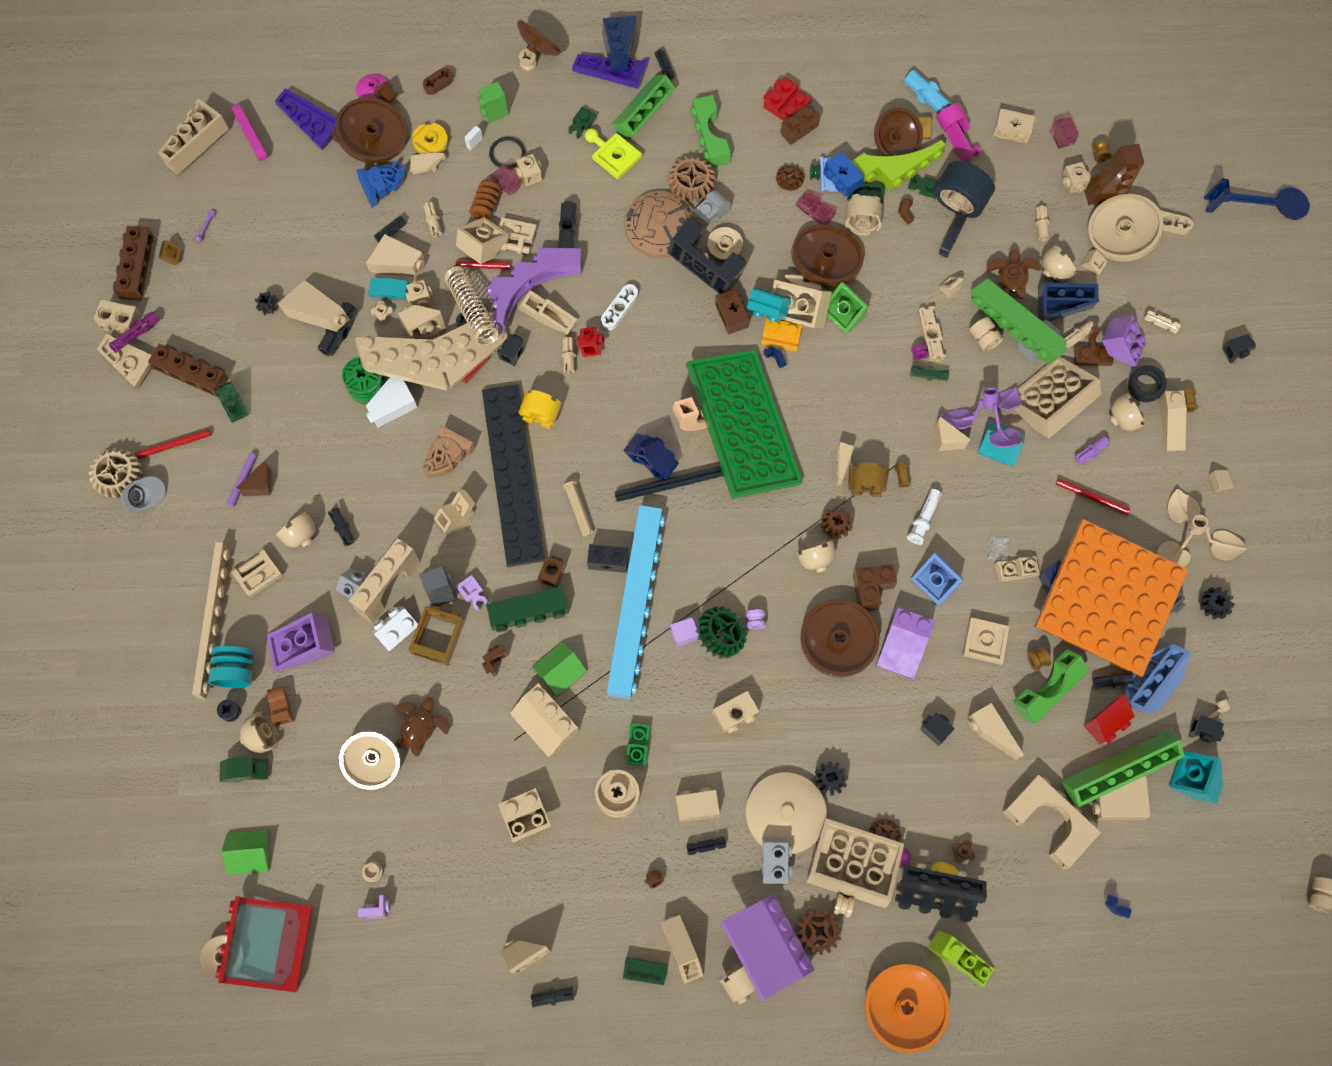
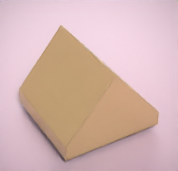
[939,276,963,298]

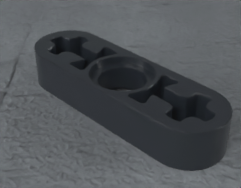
[939,211,968,258]

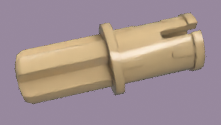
[424,202,442,237]
[1035,205,1050,241]
[1064,320,1095,348]
[561,337,576,374]

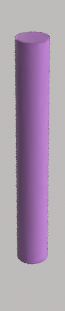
[227,453,257,507]

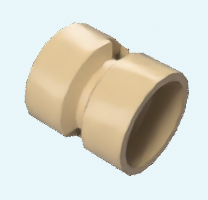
[969,317,1004,352]
[1309,877,1332,914]

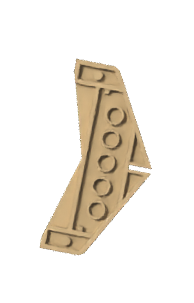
[355,311,507,391]

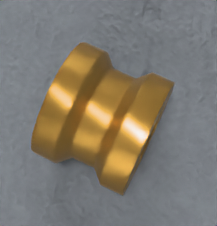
[1092,140,1112,162]
[1027,647,1051,671]

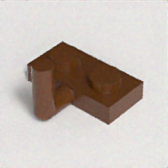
[1074,326,1114,366]

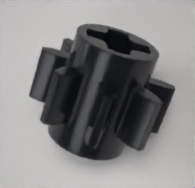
[255,291,279,315]

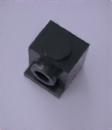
[1222,334,1256,364]
[497,335,525,366]
[1189,715,1224,743]

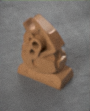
[422,426,476,477]

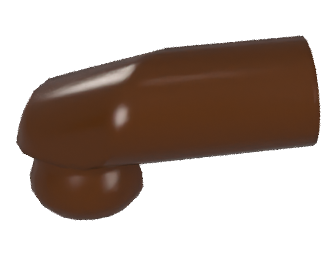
[898,198,914,225]

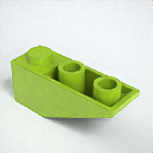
[928,930,994,987]

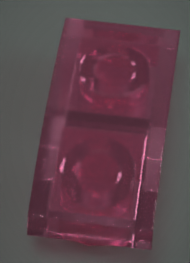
[796,191,836,225]

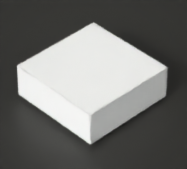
[465,126,483,150]

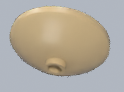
[339,731,400,790]

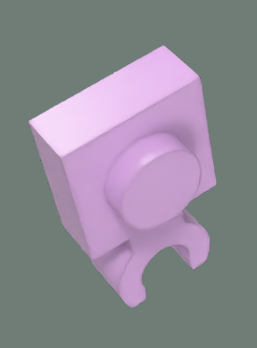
[456,575,488,611]

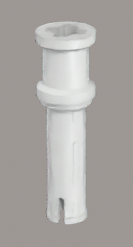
[907,489,942,545]

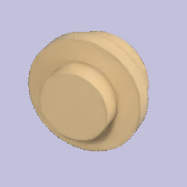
[362,861,383,883]

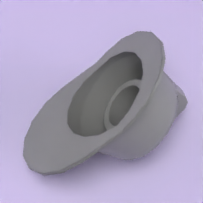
[120,476,166,513]

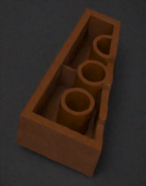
[1084,144,1144,205]

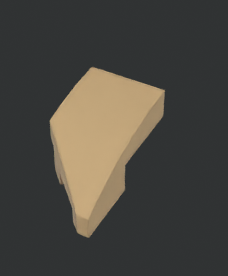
[410,153,446,175]

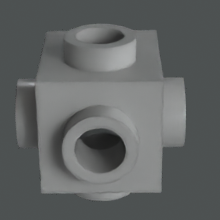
[336,568,367,599]

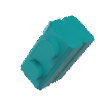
[747,288,791,322]

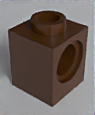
[538,556,566,588]

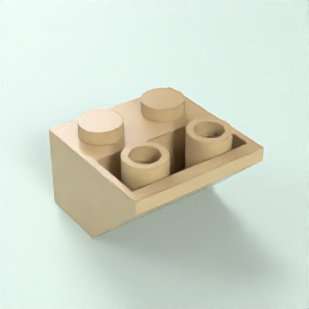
[498,788,551,843]

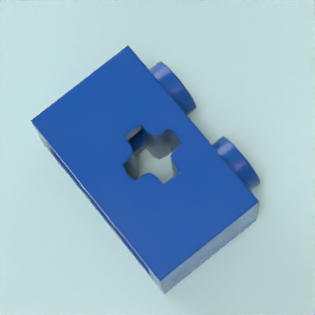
[823,152,864,197]

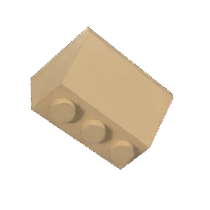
[510,683,579,758]

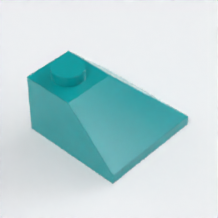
[1169,751,1223,804]

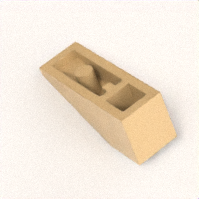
[1158,391,1187,452]
[967,703,1024,760]

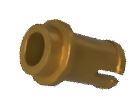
[894,462,911,488]

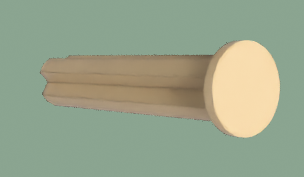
[562,481,593,537]

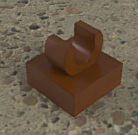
[373,81,398,103]

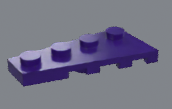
[572,54,649,89]

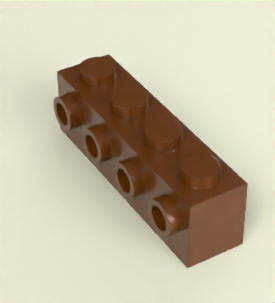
[113,226,154,301]
[148,343,229,397]

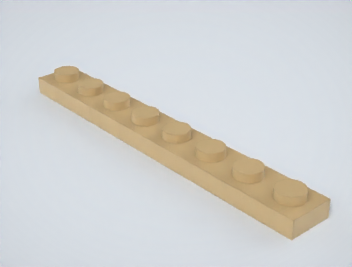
[192,542,230,699]

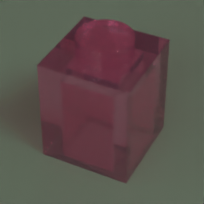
[1050,117,1079,149]

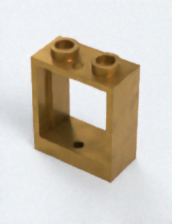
[408,605,464,666]

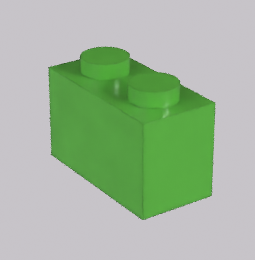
[477,82,508,123]

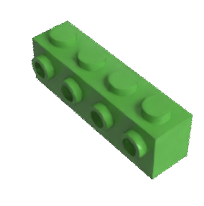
[612,75,675,137]

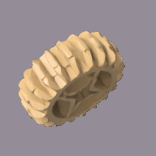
[88,448,143,499]

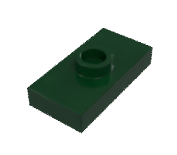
[847,183,885,204]
[623,957,667,986]

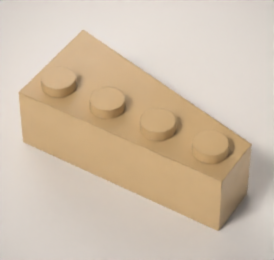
[158,98,229,175]

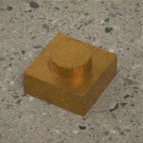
[158,240,182,265]

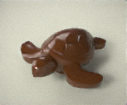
[986,249,1042,299]
[395,697,449,757]

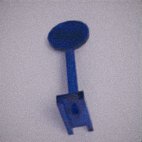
[1204,178,1310,220]

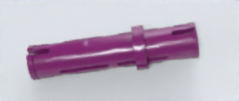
[109,312,160,353]

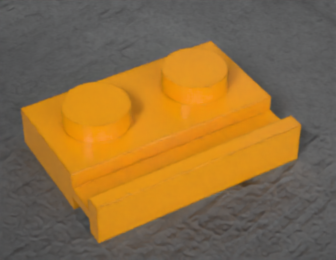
[761,318,802,352]

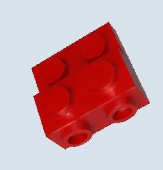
[763,76,812,121]

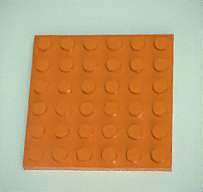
[1034,519,1188,677]

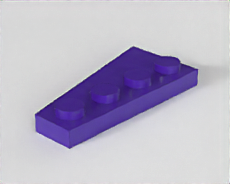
[275,88,336,150]

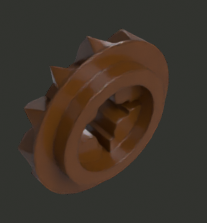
[776,164,804,191]
[869,818,902,842]

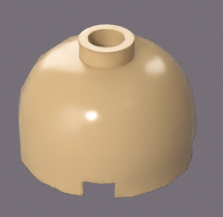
[1042,245,1077,282]
[1110,393,1145,431]
[276,512,315,548]
[796,539,835,573]
[240,711,279,753]

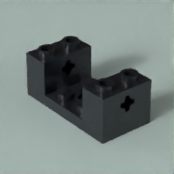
[667,218,747,294]

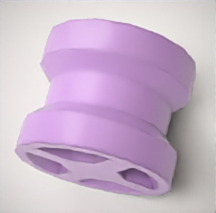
[746,609,766,630]

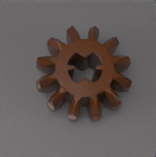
[820,507,853,540]

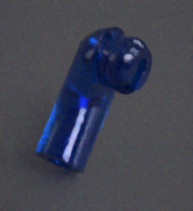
[763,346,787,368]
[1105,894,1131,918]

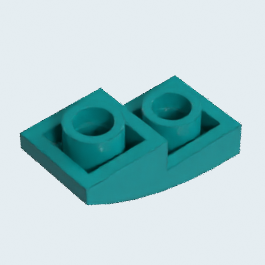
[368,278,409,300]

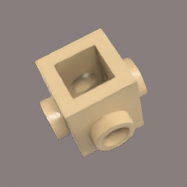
[515,154,542,187]
[1062,162,1090,193]
[405,280,433,307]

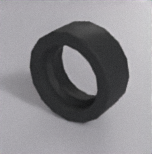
[1128,365,1167,403]

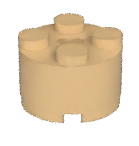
[845,194,882,235]
[719,962,757,1005]

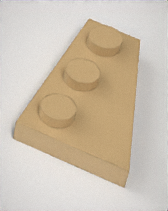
[97,334,152,390]

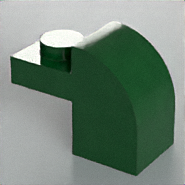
[220,757,268,783]

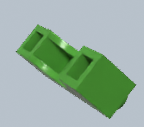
[690,95,731,168]
[1013,649,1089,724]

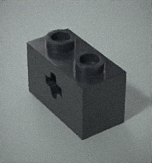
[587,544,628,573]

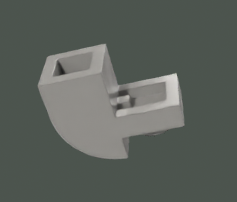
[693,190,731,225]

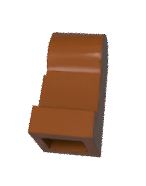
[267,686,294,726]

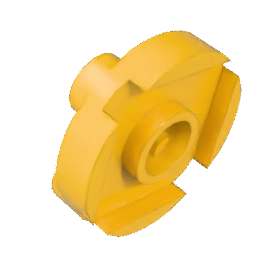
[412,123,449,154]

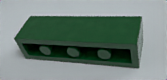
[486,586,569,632]

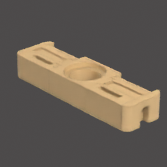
[918,306,946,363]

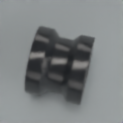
[217,699,241,722]

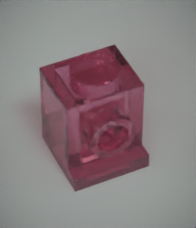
[491,164,520,196]

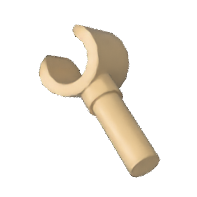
[1208,699,1230,719]

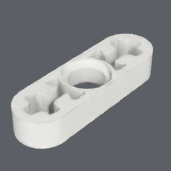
[601,284,638,330]

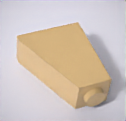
[366,234,425,275]
[1092,776,1150,820]
[661,915,703,984]

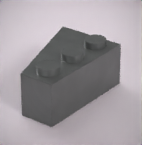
[419,566,457,607]

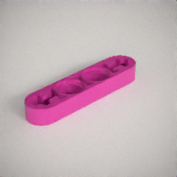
[231,103,268,161]

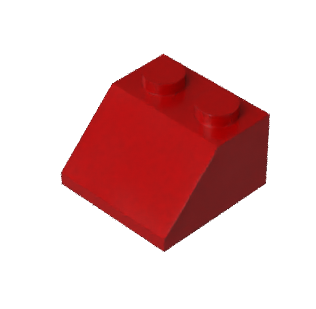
[1084,694,1135,744]

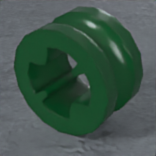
[809,164,820,180]

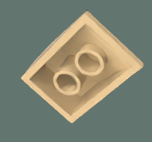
[772,280,832,328]

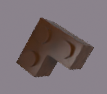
[853,564,897,611]

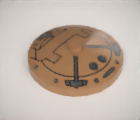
[625,191,696,258]

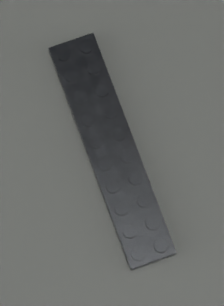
[482,384,545,567]

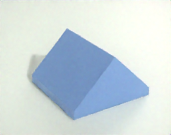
[911,552,964,606]

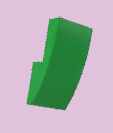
[626,723,650,766]

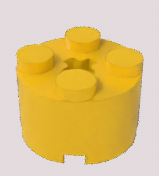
[519,390,561,429]

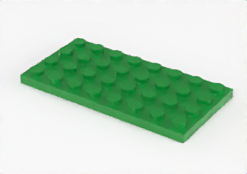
[686,350,803,499]

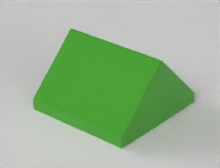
[827,282,869,334]
[532,643,587,697]
[221,830,269,875]

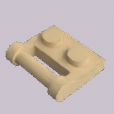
[231,549,283,598]

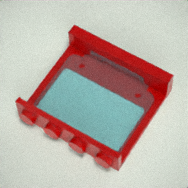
[215,896,313,992]

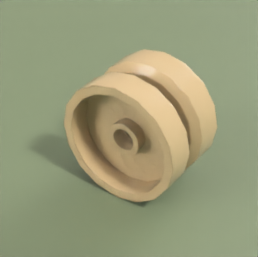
[595,770,640,818]

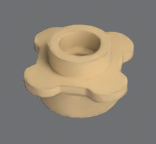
[371,301,393,321]

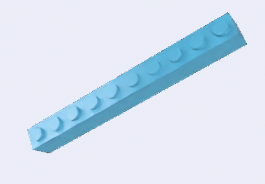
[607,505,665,699]

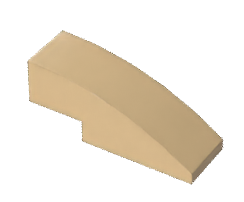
[518,290,577,334]

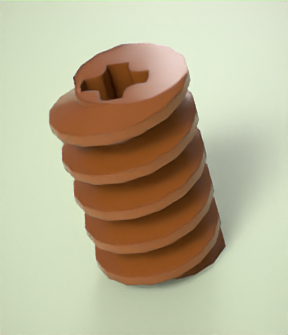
[469,180,501,219]

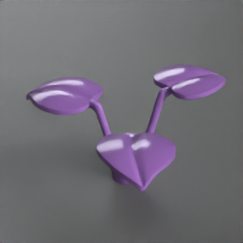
[939,387,1022,448]

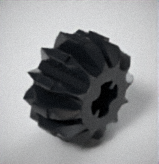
[1199,587,1235,620]
[813,761,848,796]

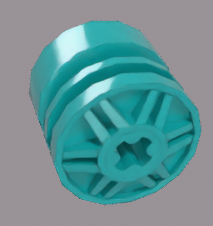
[208,646,255,688]

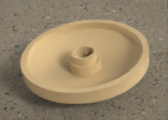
[1088,194,1163,262]
[745,772,827,855]

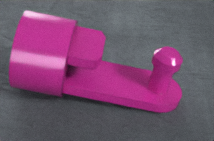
[936,103,981,162]

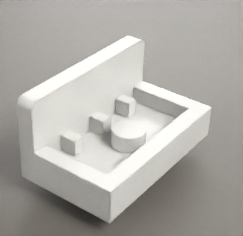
[371,606,418,651]

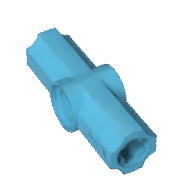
[904,70,952,113]

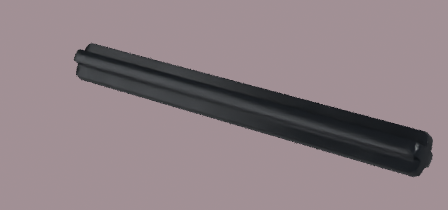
[615,466,723,502]

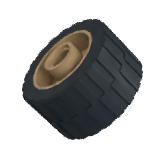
[933,161,995,218]

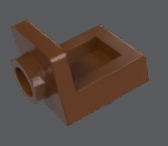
[482,645,508,677]

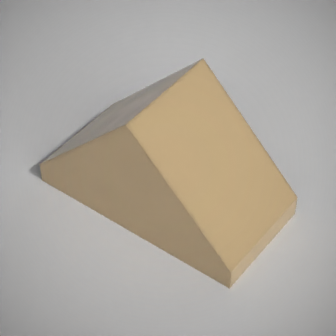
[935,417,971,451]

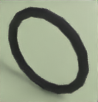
[489,137,525,169]

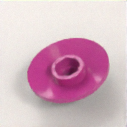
[356,74,390,99]

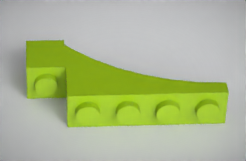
[851,140,946,191]

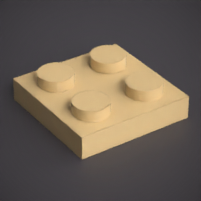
[963,618,1009,665]

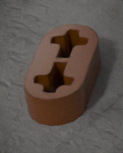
[423,68,453,95]

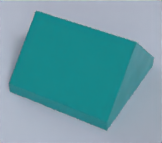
[977,420,1025,467]

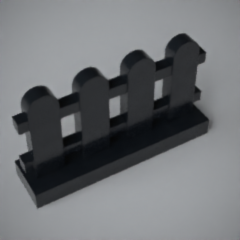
[895,865,987,922]

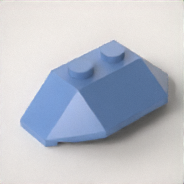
[1124,644,1191,714]

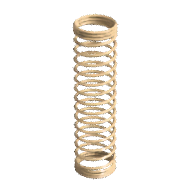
[445,266,499,345]

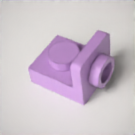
[358,894,390,919]

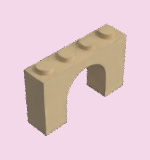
[349,538,420,623]
[1003,775,1101,870]

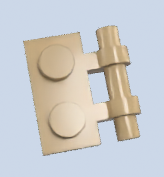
[499,217,537,255]

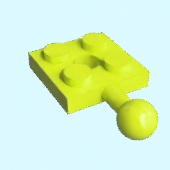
[585,128,642,180]

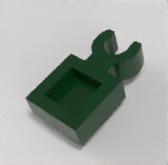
[569,107,597,139]
[908,175,938,199]

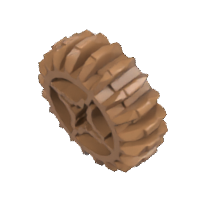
[668,155,716,203]

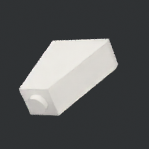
[366,377,417,428]

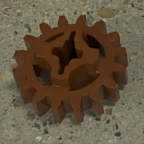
[796,908,842,955]

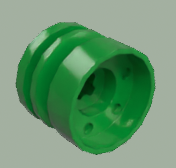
[342,356,386,404]

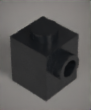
[920,712,955,746]

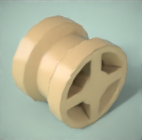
[519,48,537,71]
[833,893,855,918]

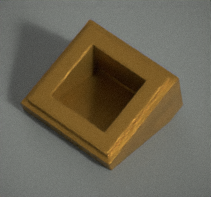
[917,117,932,139]

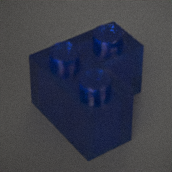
[623,434,679,480]

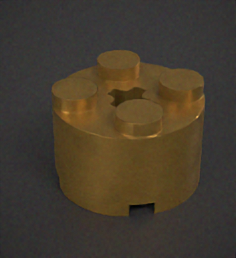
[848,462,887,497]

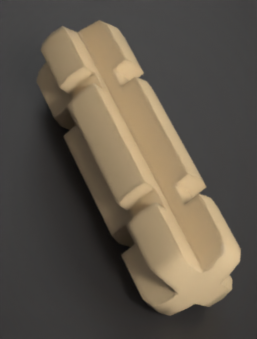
[1144,310,1181,333]

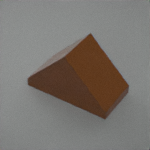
[236,461,271,496]

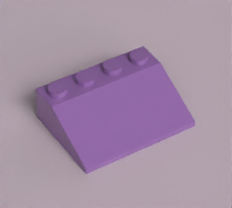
[720,894,815,1001]

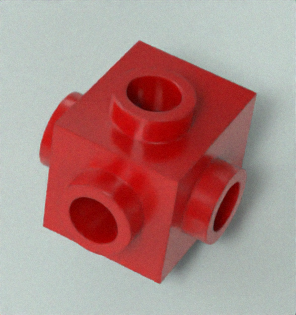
[577,326,605,357]

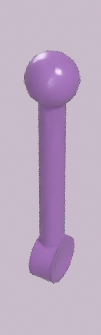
[195,210,215,242]

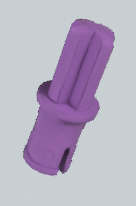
[1075,436,1110,465]

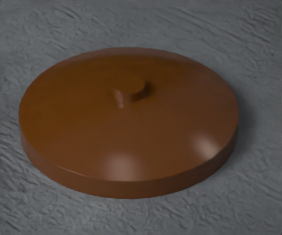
[335,98,407,164]
[791,225,864,286]
[800,599,880,678]

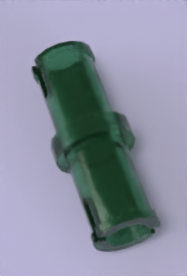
[910,365,949,382]

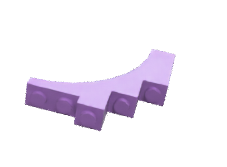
[488,248,582,333]

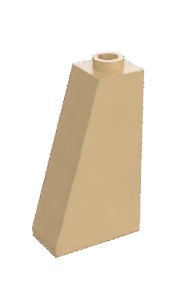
[277,280,350,332]

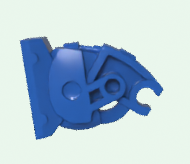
[356,161,406,208]

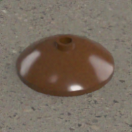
[517,19,561,56]
[874,107,923,156]

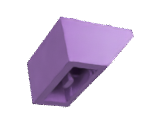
[1102,314,1146,366]

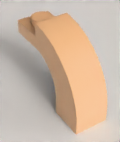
[672,397,707,431]

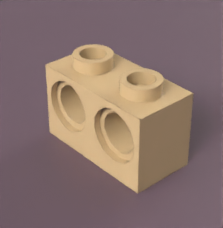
[94,300,142,334]

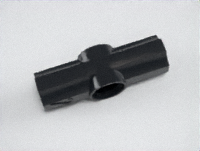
[558,201,577,248]
[317,302,358,356]

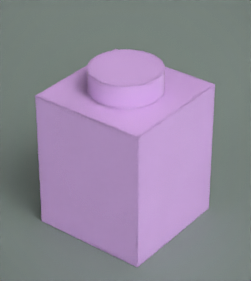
[670,617,699,647]

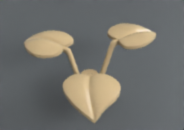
[1157,489,1247,568]

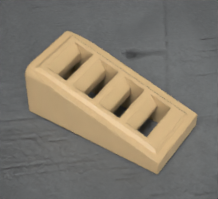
[836,442,854,486]

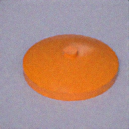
[864,964,950,1053]

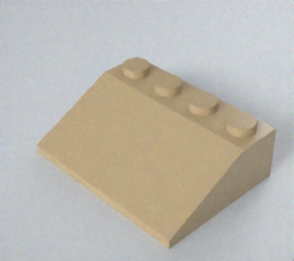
[1014,357,1102,439]
[806,818,904,909]

